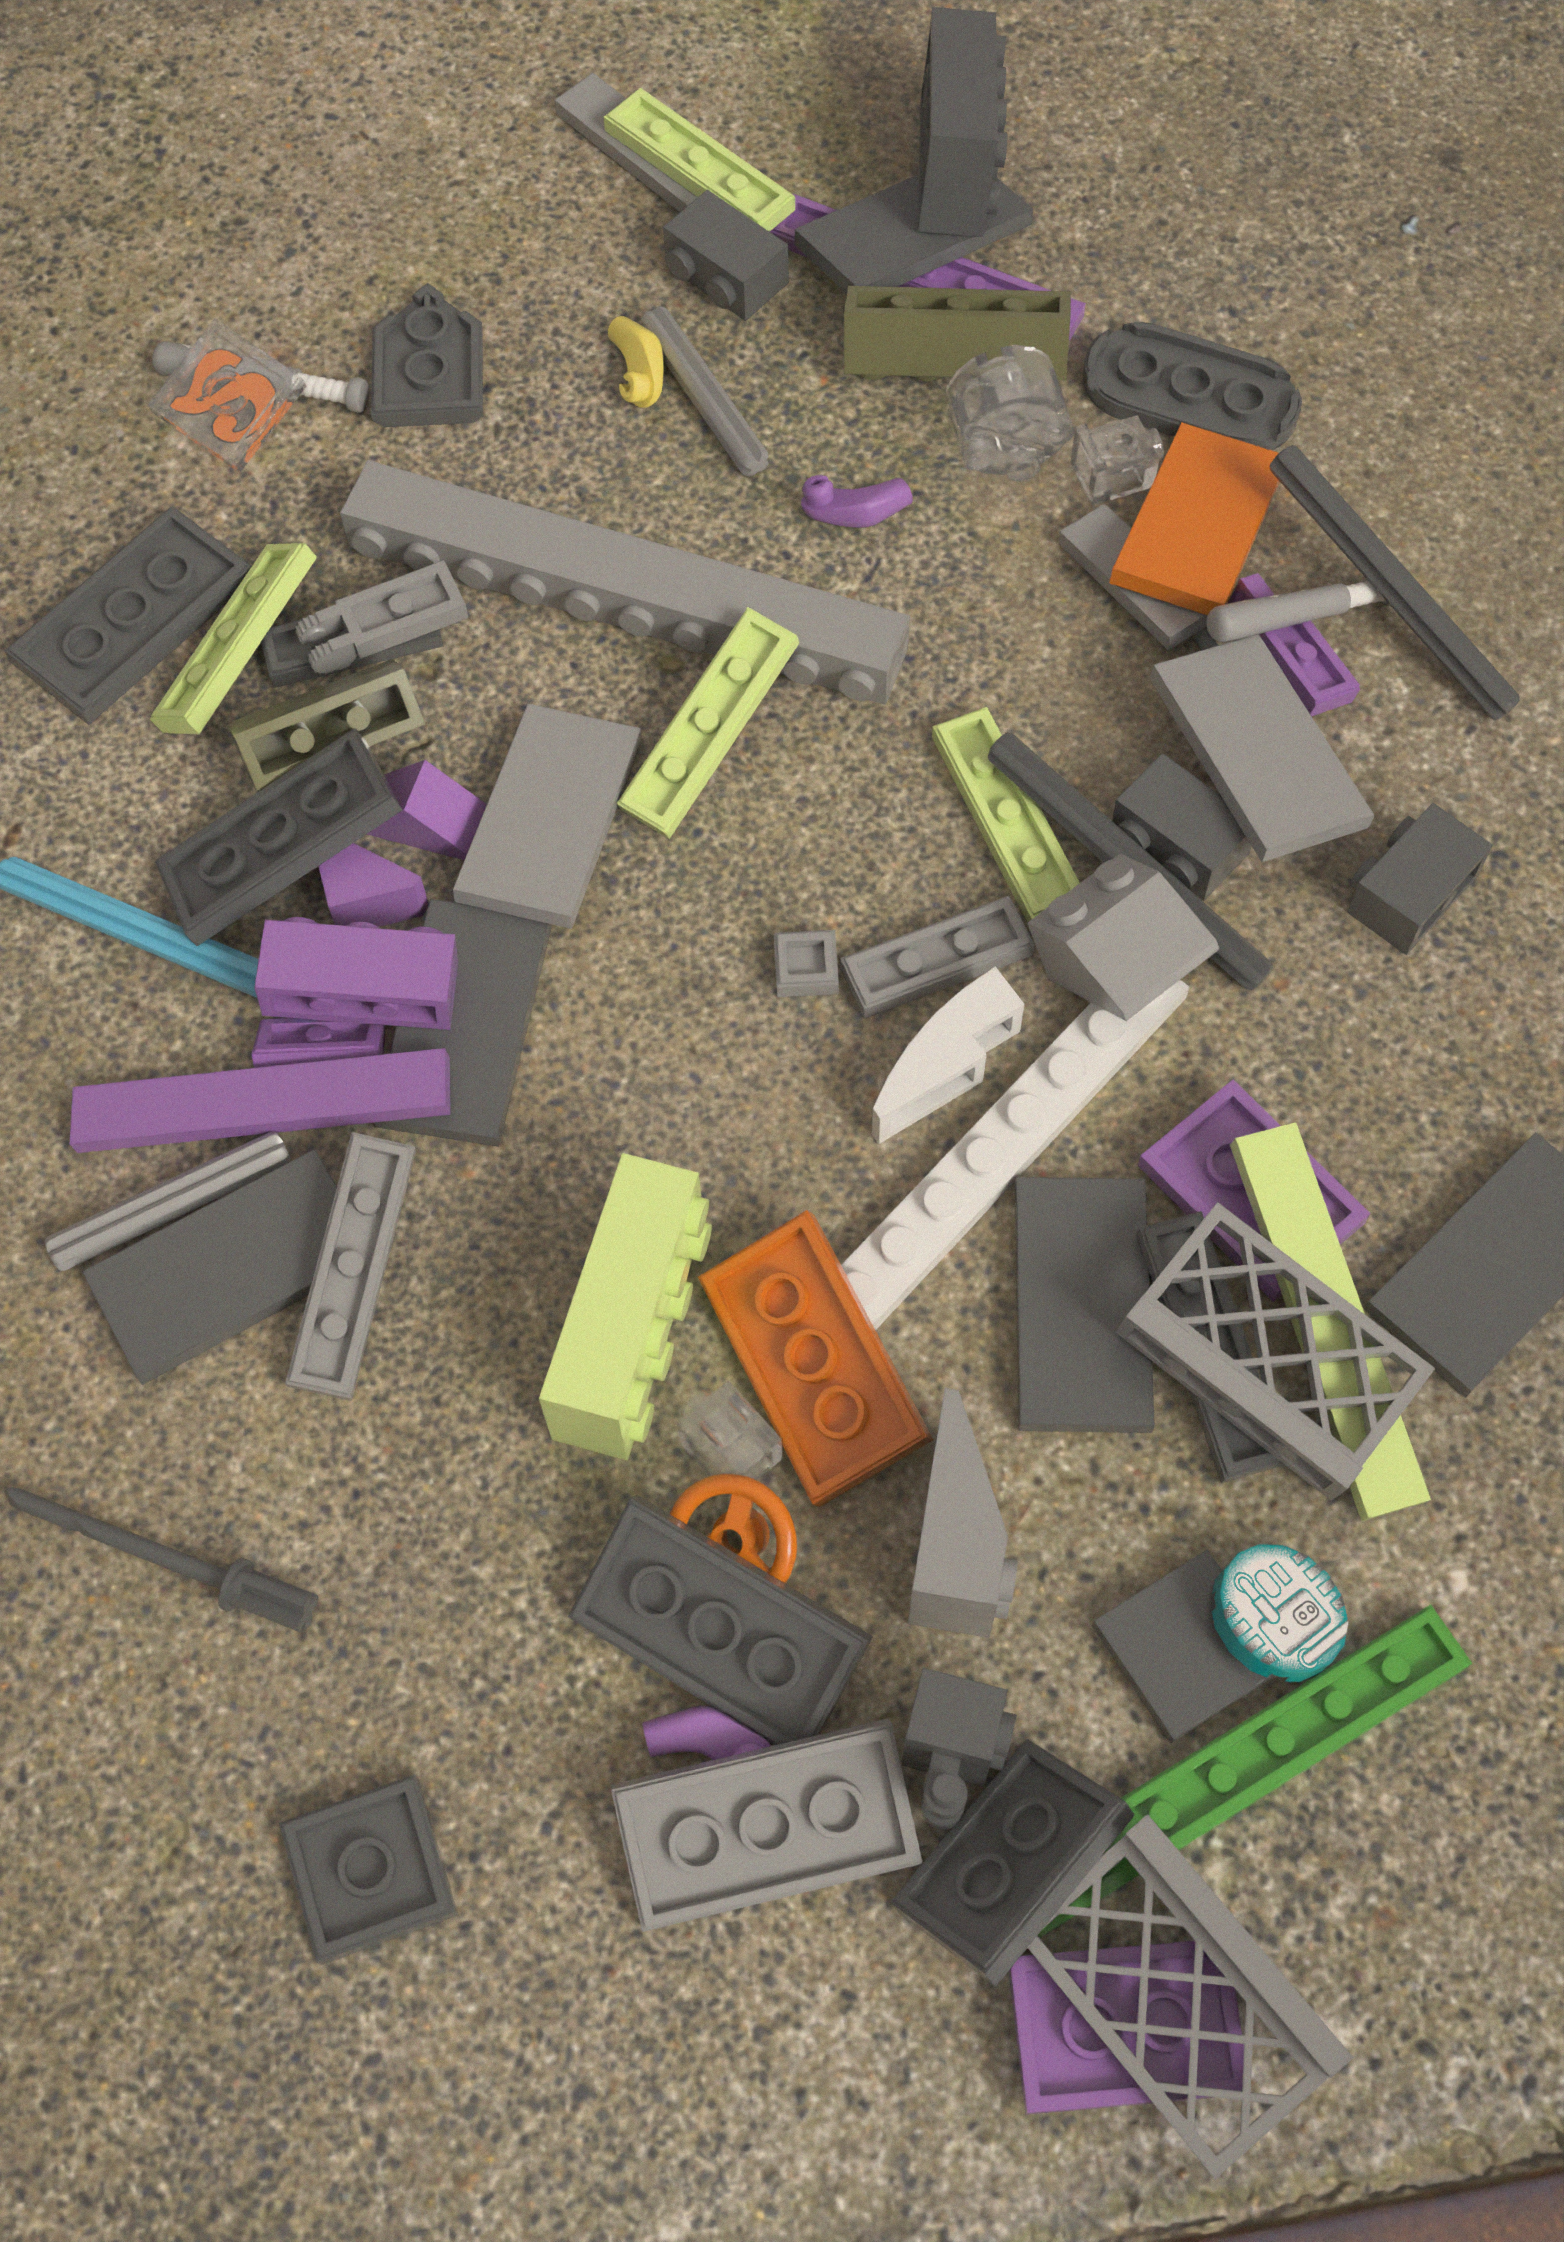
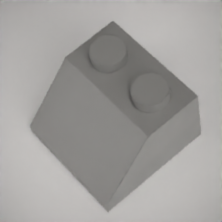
[1027,854,1219,1021]

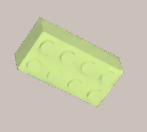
[539,1153,712,1461]

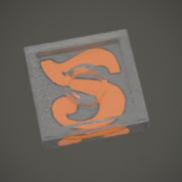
[147,318,307,473]

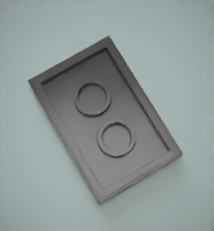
[890,1739,1135,1987]

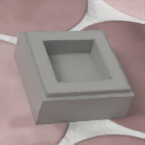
[774,930,839,997]

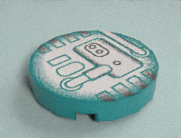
[1212,1544,1348,1682]

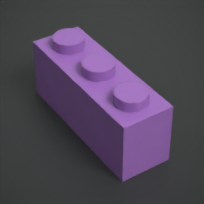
[255,917,458,1030]

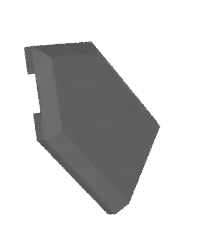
[371,283,483,427]

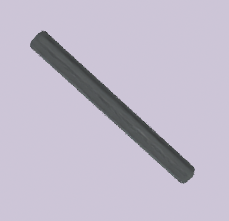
[1269,445,1520,720]
[988,732,1273,991]

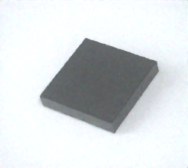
[1092,1549,1276,1744]
[279,1774,458,1965]

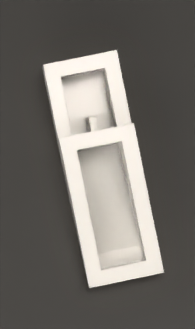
[872,966,1024,1144]

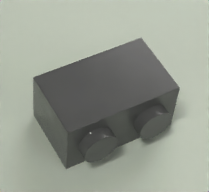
[663,189,789,321]
[1112,753,1251,901]
[1347,802,1493,956]

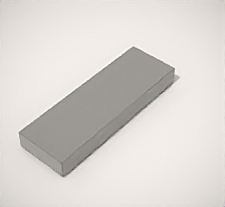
[1059,504,1207,651]
[840,896,1035,1019]

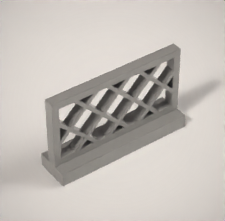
[1116,1202,1435,1501]
[1028,1814,1353,2179]

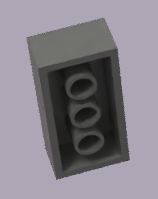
[918,7,1008,237]

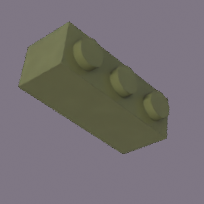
[227,659,425,791]

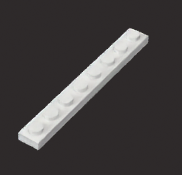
[841,980,1189,1330]

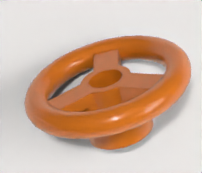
[670,1474,797,1583]

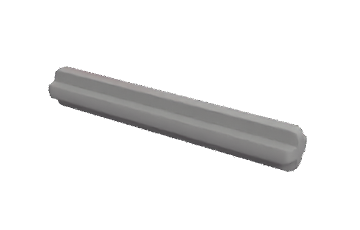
[642,306,768,477]
[45,1132,290,1271]

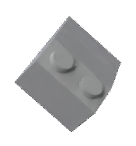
[908,1388,1018,1638]

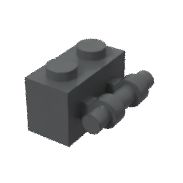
[901,1668,1017,1830]

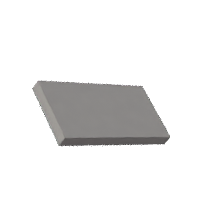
[1150,634,1374,862]
[453,704,642,929]
[611,1718,923,1932]

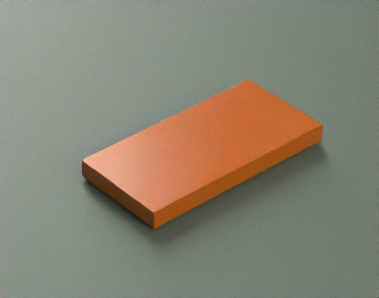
[1109,422,1280,616]
[698,1210,933,1507]

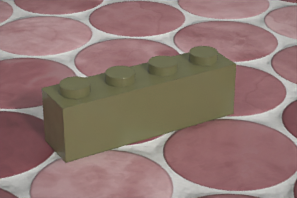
[844,286,1071,384]

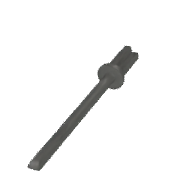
[7,1487,318,1632]

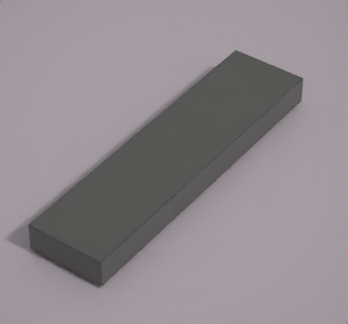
[1136,1211,1285,1483]

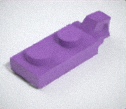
[1228,573,1360,717]

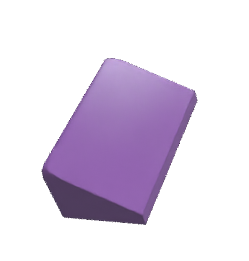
[252,1018,385,1068]

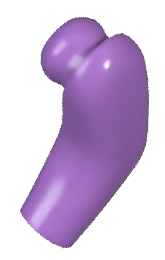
[801,475,913,528]
[642,1705,771,1760]

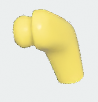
[608,316,663,408]

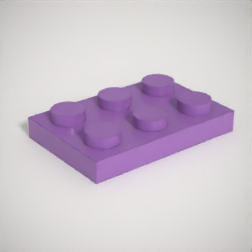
[1138,1080,1370,1302]
[1009,1941,1244,2115]

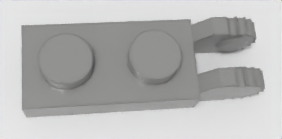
[296,560,468,675]

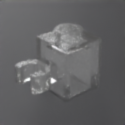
[677,1380,783,1499]

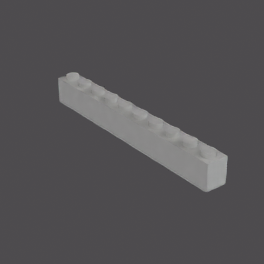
[340,460,910,705]

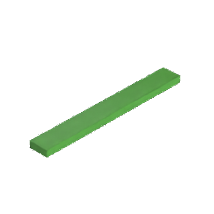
[1038,1604,1472,1939]

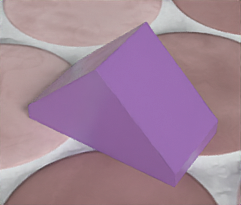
[367,760,487,860]
[319,843,429,927]

